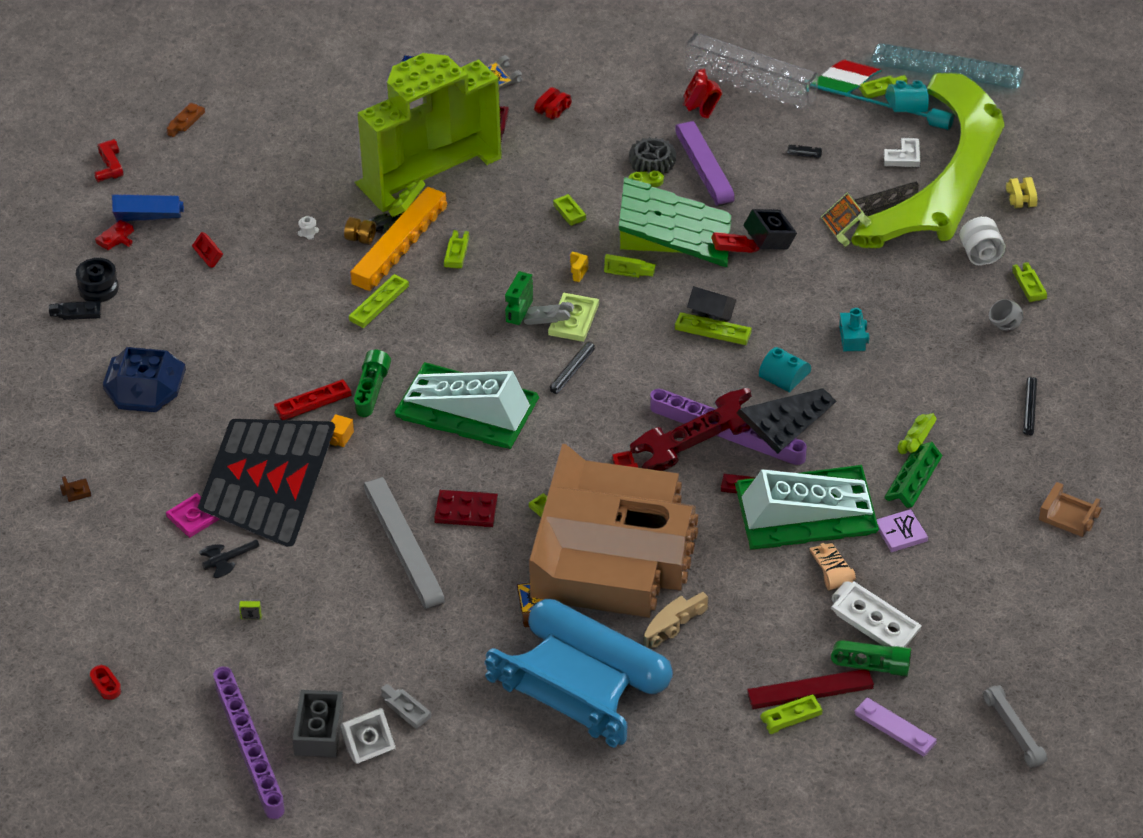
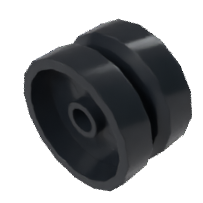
[75,258,119,302]

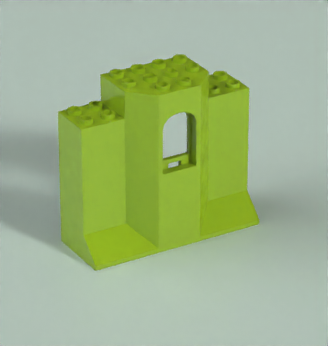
[355,53,501,212]

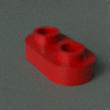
[90,665,121,700]

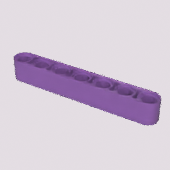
[675,121,735,206]

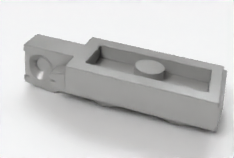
[381,684,432,729]

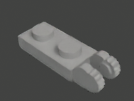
[523,302,574,325]

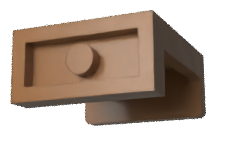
[1039,482,1102,537]

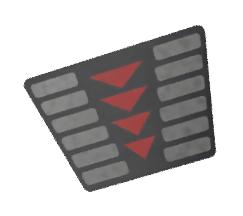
[198,419,335,547]

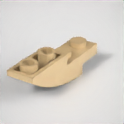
[644,592,708,649]

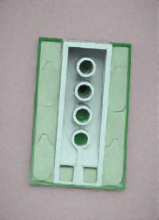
[394,362,539,449]
[735,465,879,550]

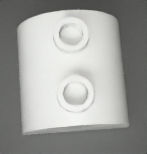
[341,708,395,764]

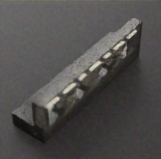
[854,181,919,224]

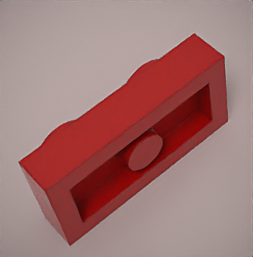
[192,232,223,268]

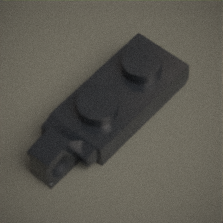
[49,301,102,320]

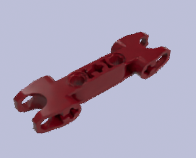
[630,388,752,471]

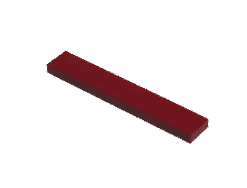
[747,669,874,709]

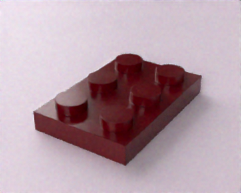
[434,490,498,527]

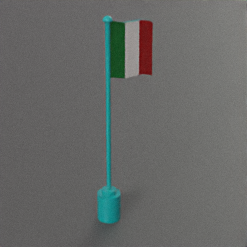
[805,60,954,130]

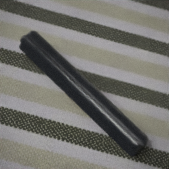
[550,342,595,394]
[1023,377,1037,436]

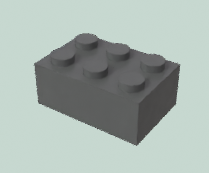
[292,690,344,757]

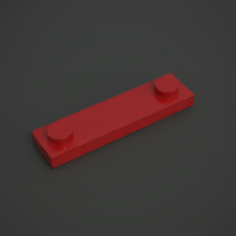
[274,379,352,420]

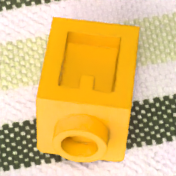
[570,252,589,282]

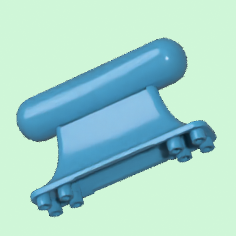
[484,599,673,748]

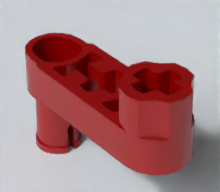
[94,139,124,183]

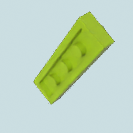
[349,274,409,328]
[675,312,752,345]

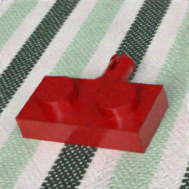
[95,220,134,250]

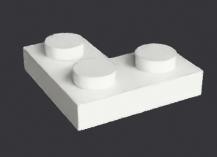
[884,138,920,167]

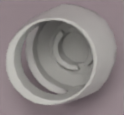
[989,299,1023,331]

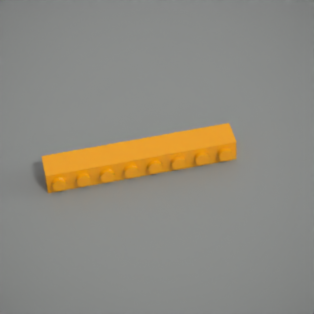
[350,186,447,291]

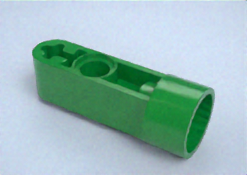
[354,350,391,417]
[831,640,911,677]

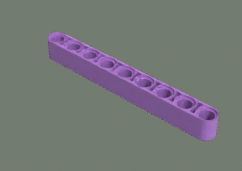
[650,389,807,465]
[213,667,285,819]

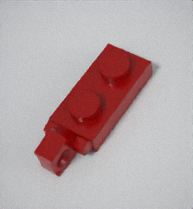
[711,232,760,253]

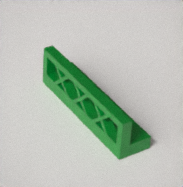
[884,441,943,508]

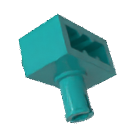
[839,308,869,352]

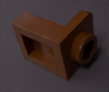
[60,476,91,502]

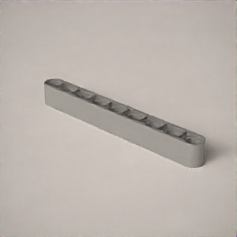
[364,477,445,609]

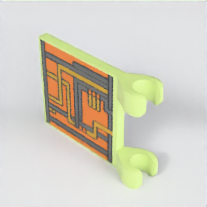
[821,193,872,247]

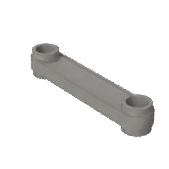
[983,685,1047,768]

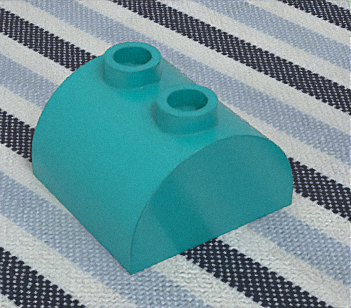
[885,80,929,112]
[759,347,811,393]

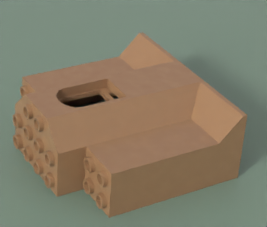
[529,444,699,618]

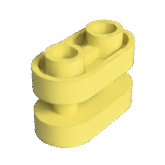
[1006,177,1037,208]

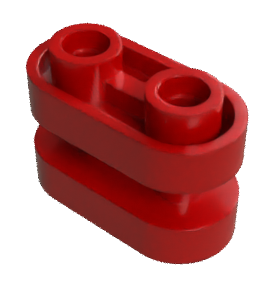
[534,87,572,120]

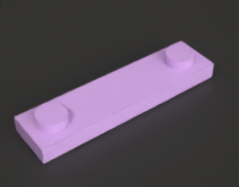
[855,697,937,757]

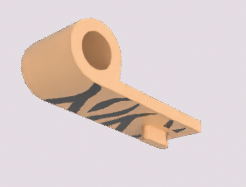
[810,543,856,590]

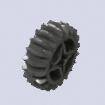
[629,137,676,174]

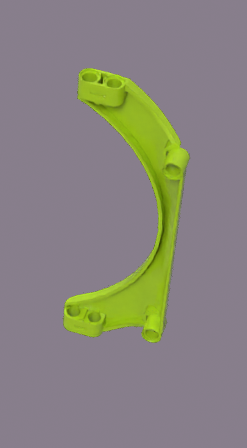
[851,73,1005,248]

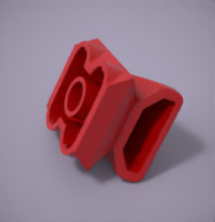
[683,69,722,118]

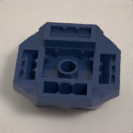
[103,347,186,412]

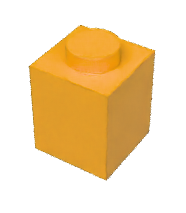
[330,414,354,447]

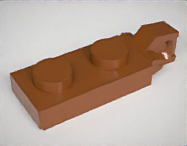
[167,103,205,137]

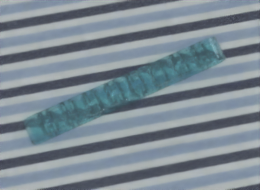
[871,43,1024,89]

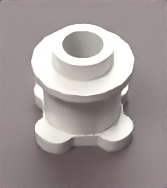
[298,216,319,239]

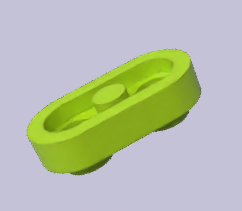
[629,171,664,187]

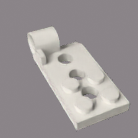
[831,581,922,647]

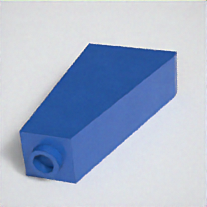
[112,195,184,222]

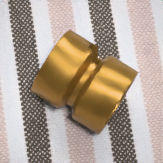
[344,217,376,245]

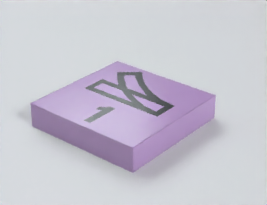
[877,509,928,552]

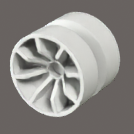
[959,217,1005,266]

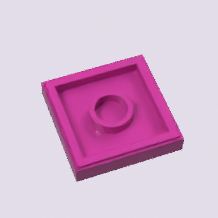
[165,493,219,538]

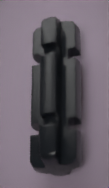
[788,144,822,158]

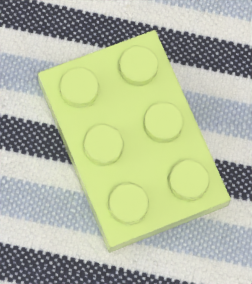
[548,293,599,342]

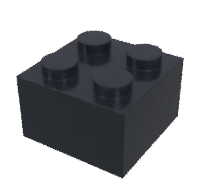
[743,209,797,250]
[687,286,737,322]

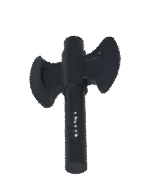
[369,212,404,234]
[199,539,259,578]

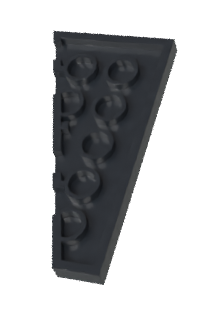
[736,388,837,454]

